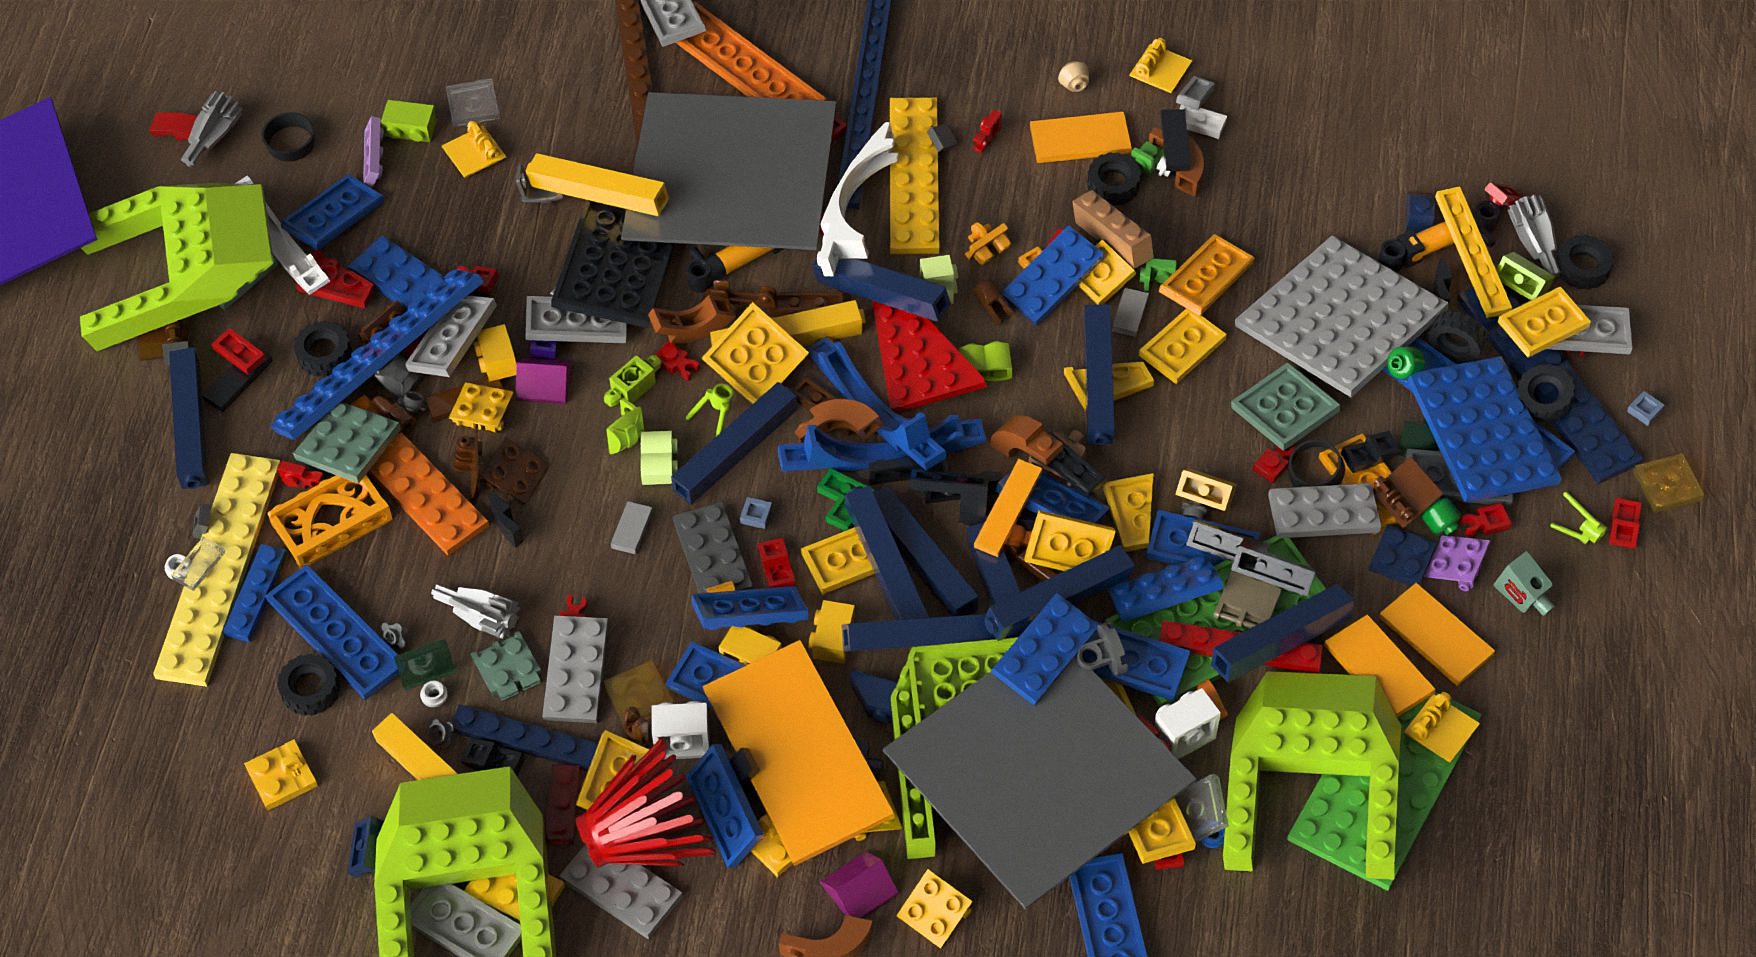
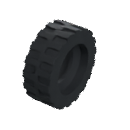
[1087,152,1141,206]
[1557,235,1614,290]
[1428,311,1488,364]
[294,321,352,377]
[1517,364,1575,423]
[277,654,340,716]

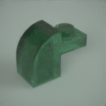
[1399,419,1439,457]

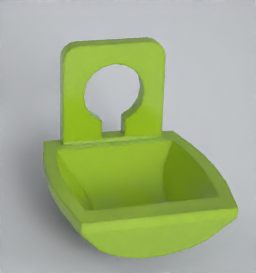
[607,398,644,454]

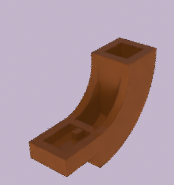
[1149,127,1204,197]
[648,295,736,343]
[794,399,884,443]
[990,415,1063,465]
[779,915,873,957]

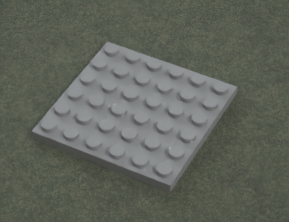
[1235,236,1449,397]

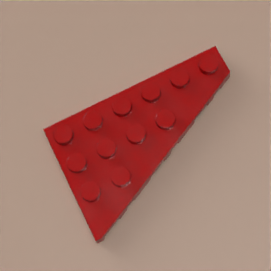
[872,301,987,413]

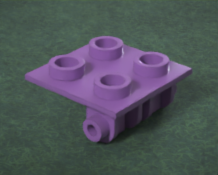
[1424,535,1491,591]

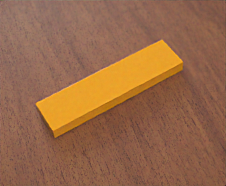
[974,459,1042,557]

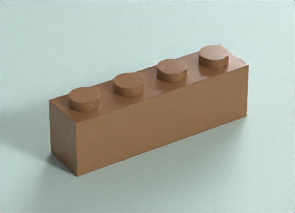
[1072,190,1154,269]

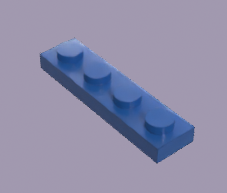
[223,544,287,643]

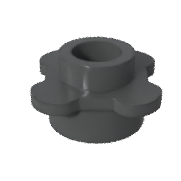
[398,391,428,413]
[1182,501,1208,520]
[381,622,408,648]
[427,719,455,749]

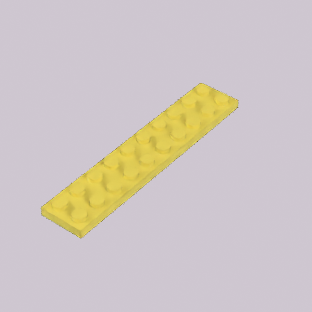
[153,453,281,687]

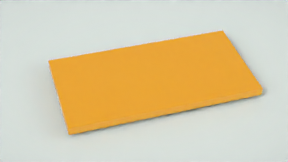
[703,640,895,866]

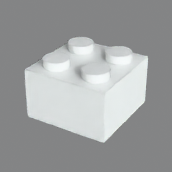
[1154,688,1221,759]
[652,701,710,760]

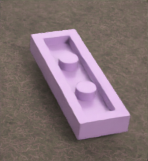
[363,116,384,188]

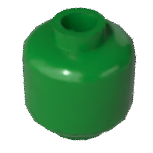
[1387,346,1425,380]
[1422,497,1461,535]

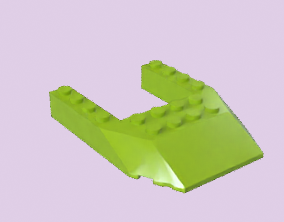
[80,183,274,351]
[891,637,1019,859]
[1223,671,1401,880]
[374,766,557,957]

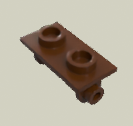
[358,300,405,343]

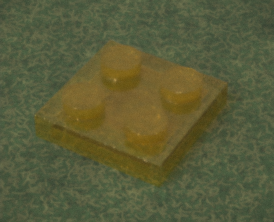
[1633,453,1704,513]
[603,660,674,726]

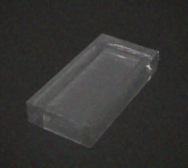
[171,536,226,591]

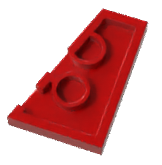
[296,250,375,309]

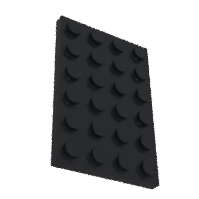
[551,200,675,328]

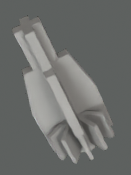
[181,91,243,167]
[1508,195,1561,278]
[431,584,520,639]

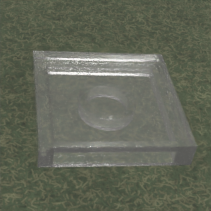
[446,78,500,127]
[1175,774,1229,842]

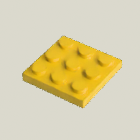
[702,302,809,404]

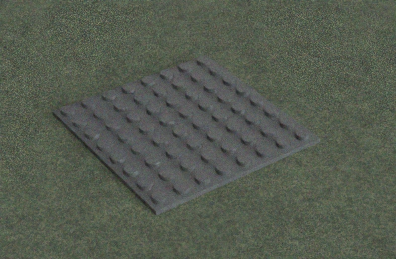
[621,92,836,250]
[883,655,1196,910]

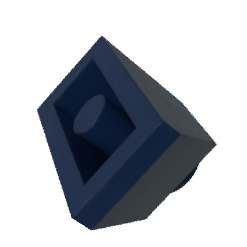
[1406,192,1435,233]
[850,670,898,724]

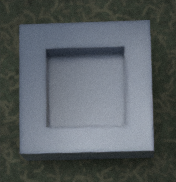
[1627,391,1665,426]
[740,497,772,529]

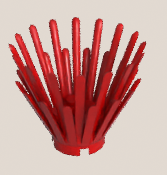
[575,736,716,868]

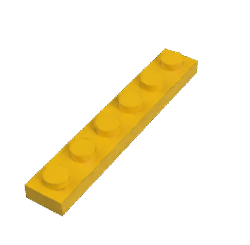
[1435,186,1512,318]

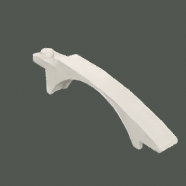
[817,122,899,276]
[236,175,330,295]

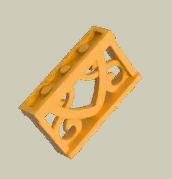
[268,475,393,569]

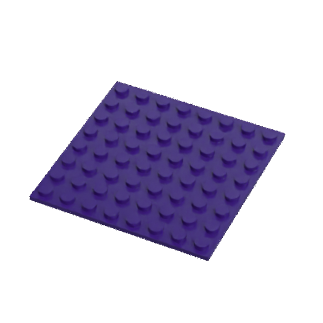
[0,97,98,285]

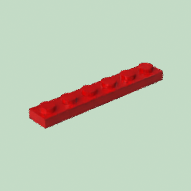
[1159,620,1323,674]

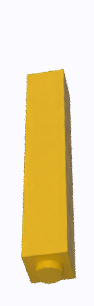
[526,153,669,216]
[710,300,866,347]
[372,713,457,780]

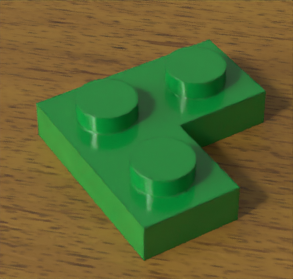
[817,468,875,531]

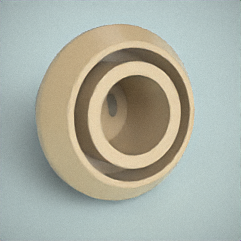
[1058,61,1089,92]

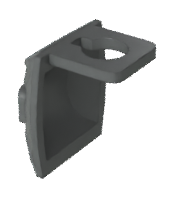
[516,164,563,204]
[373,353,425,398]

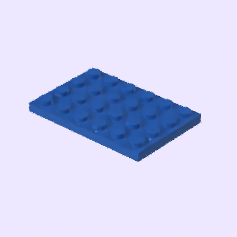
[1407,356,1562,503]

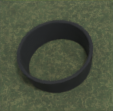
[262,112,315,161]
[1288,439,1345,487]

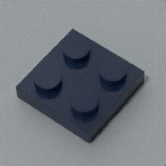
[1369,524,1437,586]

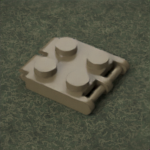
[1213,571,1282,628]

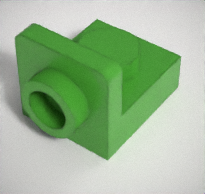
[1131,141,1164,176]
[1139,259,1176,292]

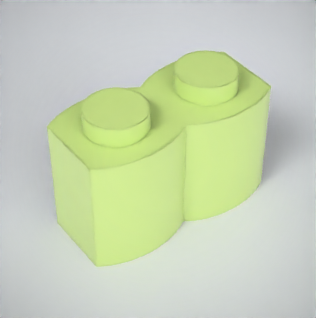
[641,431,678,485]

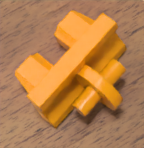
[965,222,1012,266]

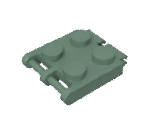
[470,631,542,701]

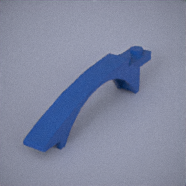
[806,337,947,471]
[777,415,986,473]

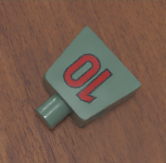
[1493,551,1556,617]

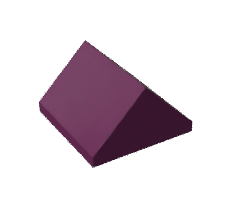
[516,357,573,404]
[820,851,898,919]

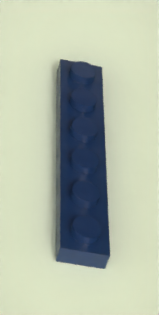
[451,704,598,771]

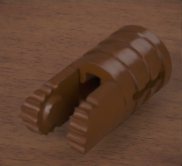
[974,279,1015,325]
[372,396,417,435]
[624,706,651,748]

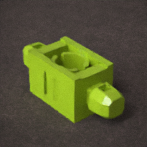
[604,355,661,407]

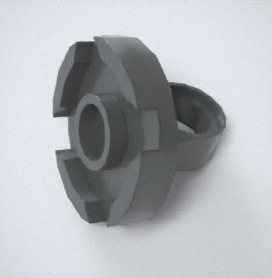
[1077,622,1128,676]

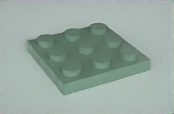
[1231,362,1340,451]
[293,402,401,483]

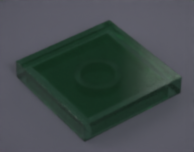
[394,639,456,691]

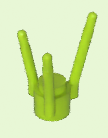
[686,383,733,436]
[1550,492,1608,545]

